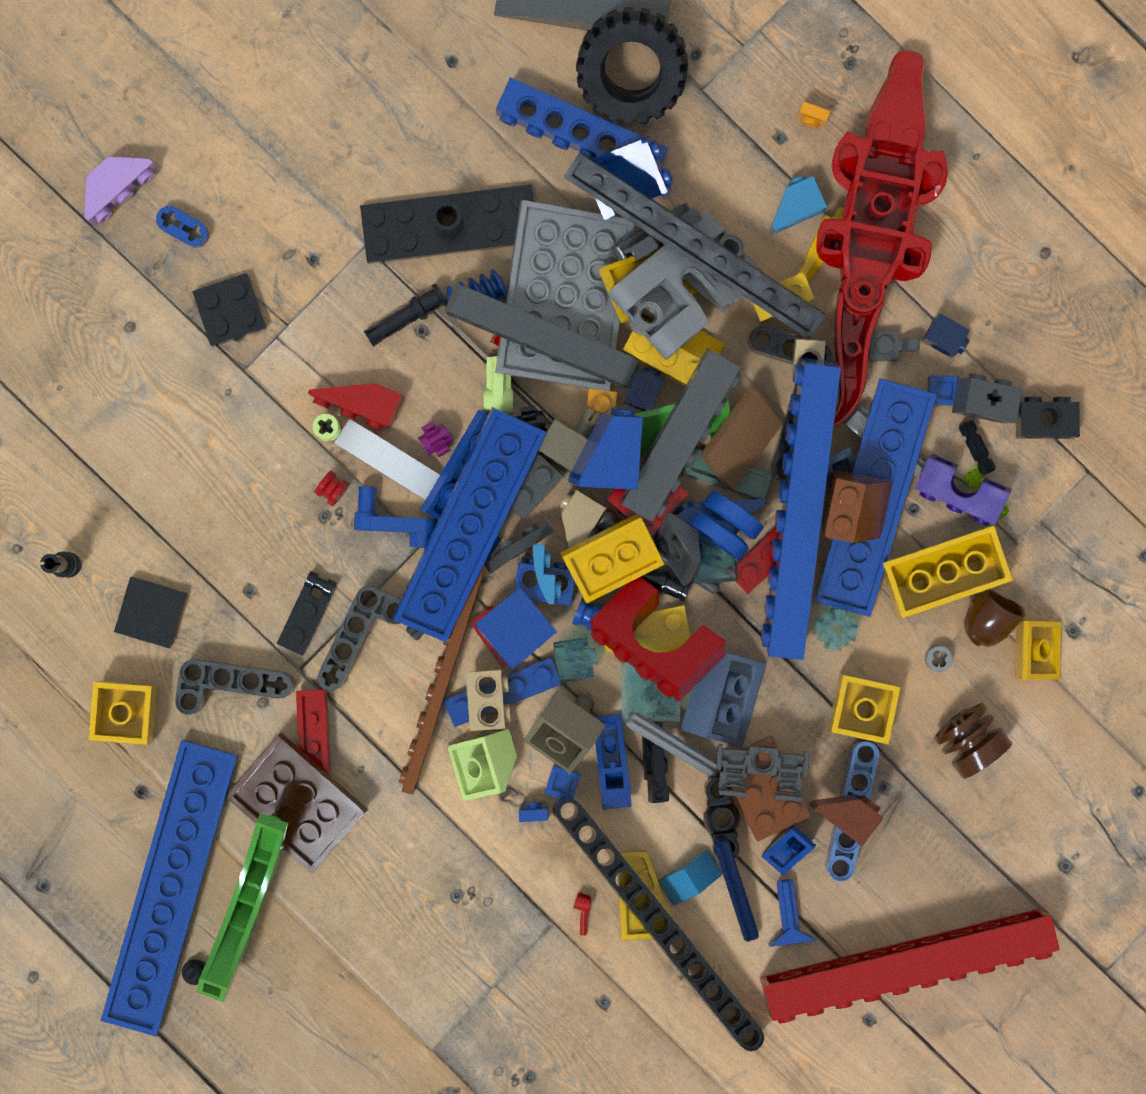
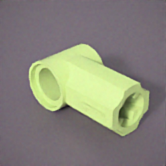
[484,356,513,414]

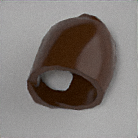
[964,589,1025,647]

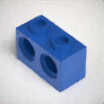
[514,558,574,606]

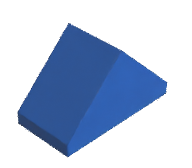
[761,825,816,875]

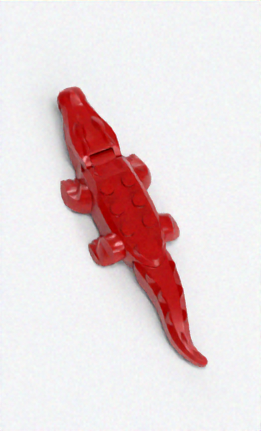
[816,50,948,429]

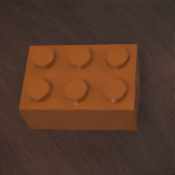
[721,736,810,842]

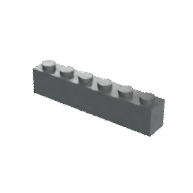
[620,348,742,522]

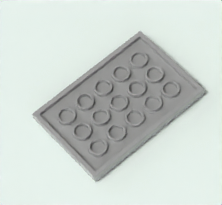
[495,200,634,391]

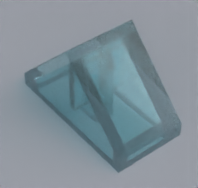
[692,537,738,584]

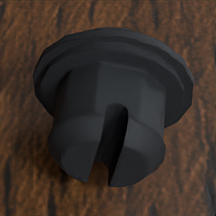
[182,959,205,985]

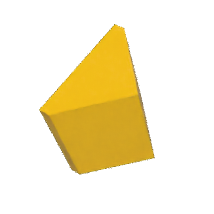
[1015,621,1062,680]

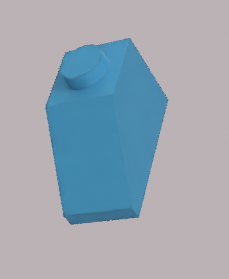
[770,175,827,235]

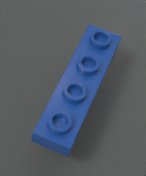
[420,409,488,520]

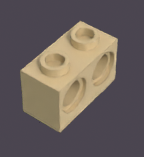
[466,669,511,731]

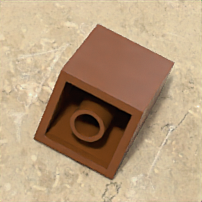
[822,469,892,543]

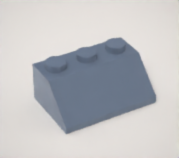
[681,652,766,747]

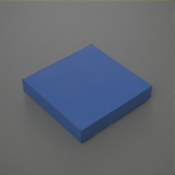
[475,587,557,670]

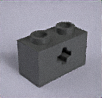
[952,374,1022,424]

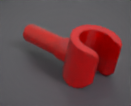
[573,893,591,936]

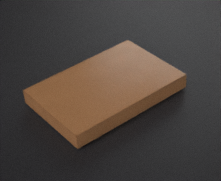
[700,387,782,491]

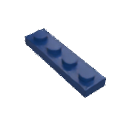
[444,657,562,727]

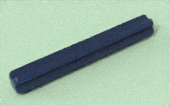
[713,837,759,942]

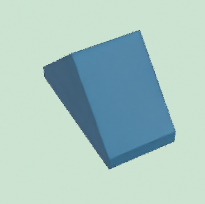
[658,850,722,906]

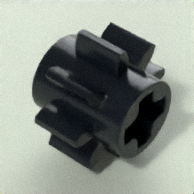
[514,405,547,431]

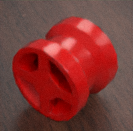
[314,470,350,507]

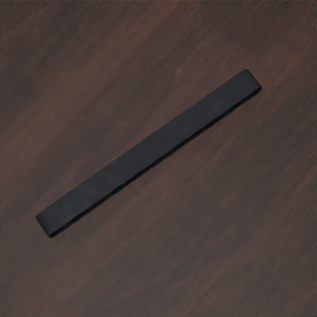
[553,796,764,1051]

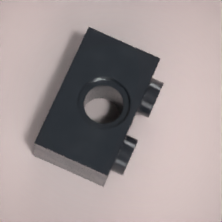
[1016,397,1080,439]

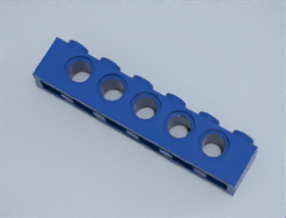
[496,77,669,165]

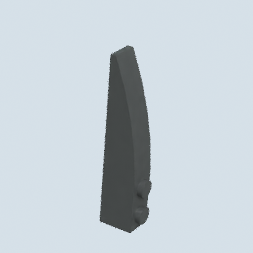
[494,0,671,31]

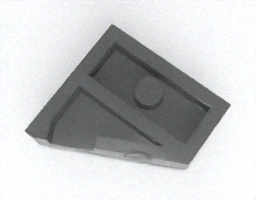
[484,522,554,574]

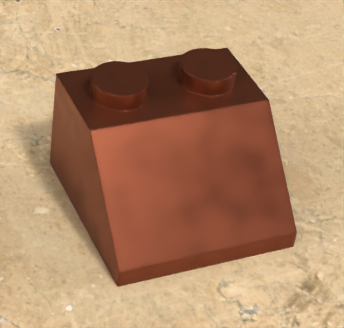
[809,795,884,846]

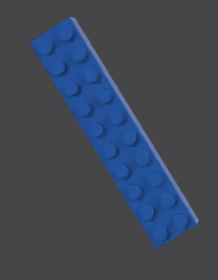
[761,358,841,660]

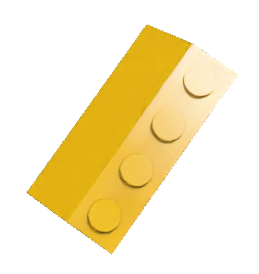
[883,526,1013,618]

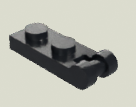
[276,571,337,656]

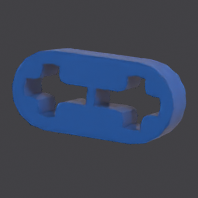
[156,206,209,248]

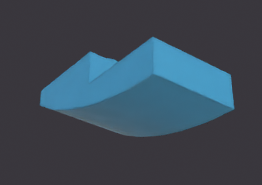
[533,544,561,604]

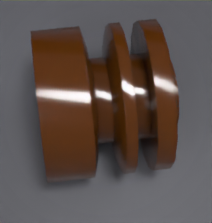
[933,703,1012,779]

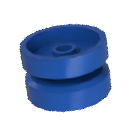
[688,490,764,561]

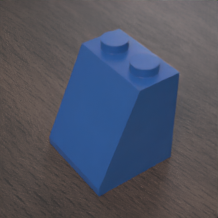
[568,408,643,490]

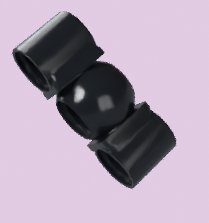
[703,775,740,858]

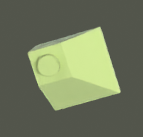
[447,728,517,802]

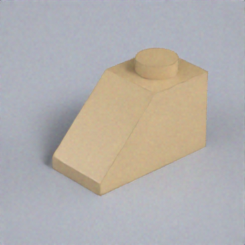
[560,490,606,548]

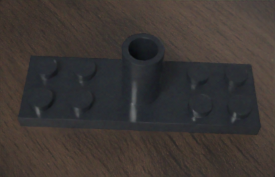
[360,184,534,264]

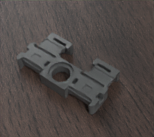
[609,203,702,262]
[716,744,809,802]

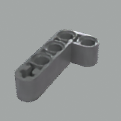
[317,586,401,691]
[175,659,295,715]

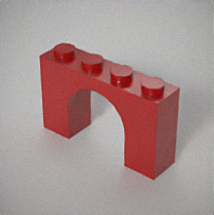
[590,577,726,702]

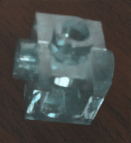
[814,608,858,651]
[553,637,598,683]

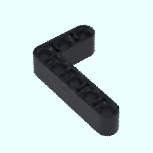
[748,326,832,481]

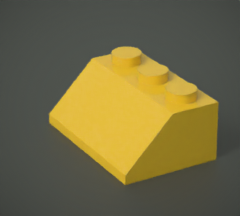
[622,315,725,387]

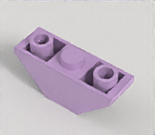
[84,157,157,226]

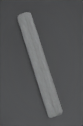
[626,712,720,777]

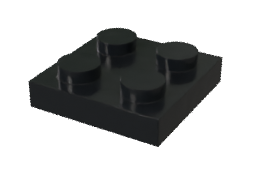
[192,273,267,347]

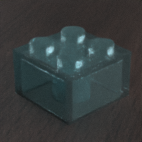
[621,662,680,721]

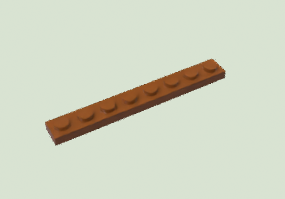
[399,571,484,795]

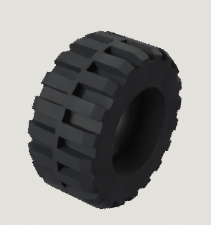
[576,7,688,126]

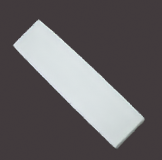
[334,419,440,500]

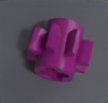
[418,421,454,457]

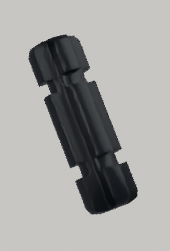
[959,420,996,475]

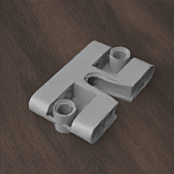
[608,210,763,360]

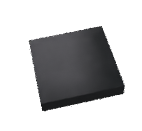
[114,577,187,648]

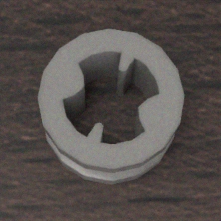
[924,646,953,672]

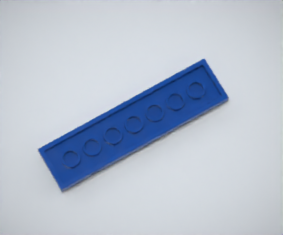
[814,378,937,617]
[392,407,547,642]

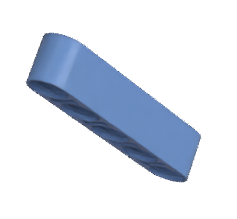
[825,740,879,882]

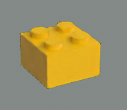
[828,674,901,745]
[88,681,158,745]

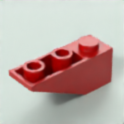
[308,383,403,431]

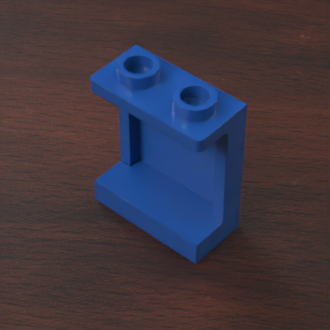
[591,135,674,220]

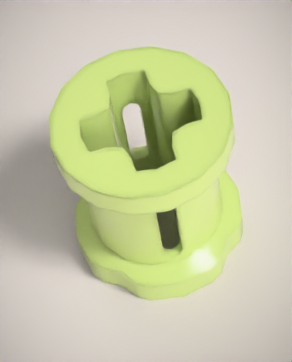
[313,414,341,441]

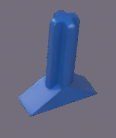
[769,879,817,947]

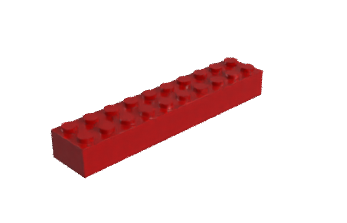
[760,908,1060,1023]

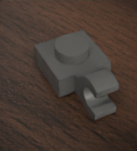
[869,331,920,362]

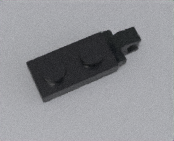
[642,721,670,803]

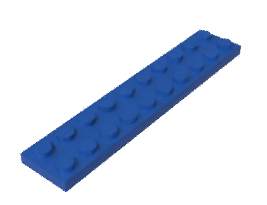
[100,740,239,1037]

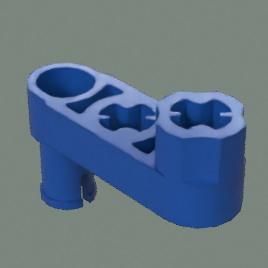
[354,486,437,548]

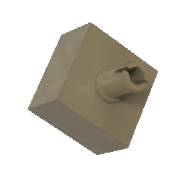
[537,407,601,473]
[523,692,606,774]

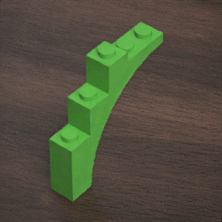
[196,813,288,1002]

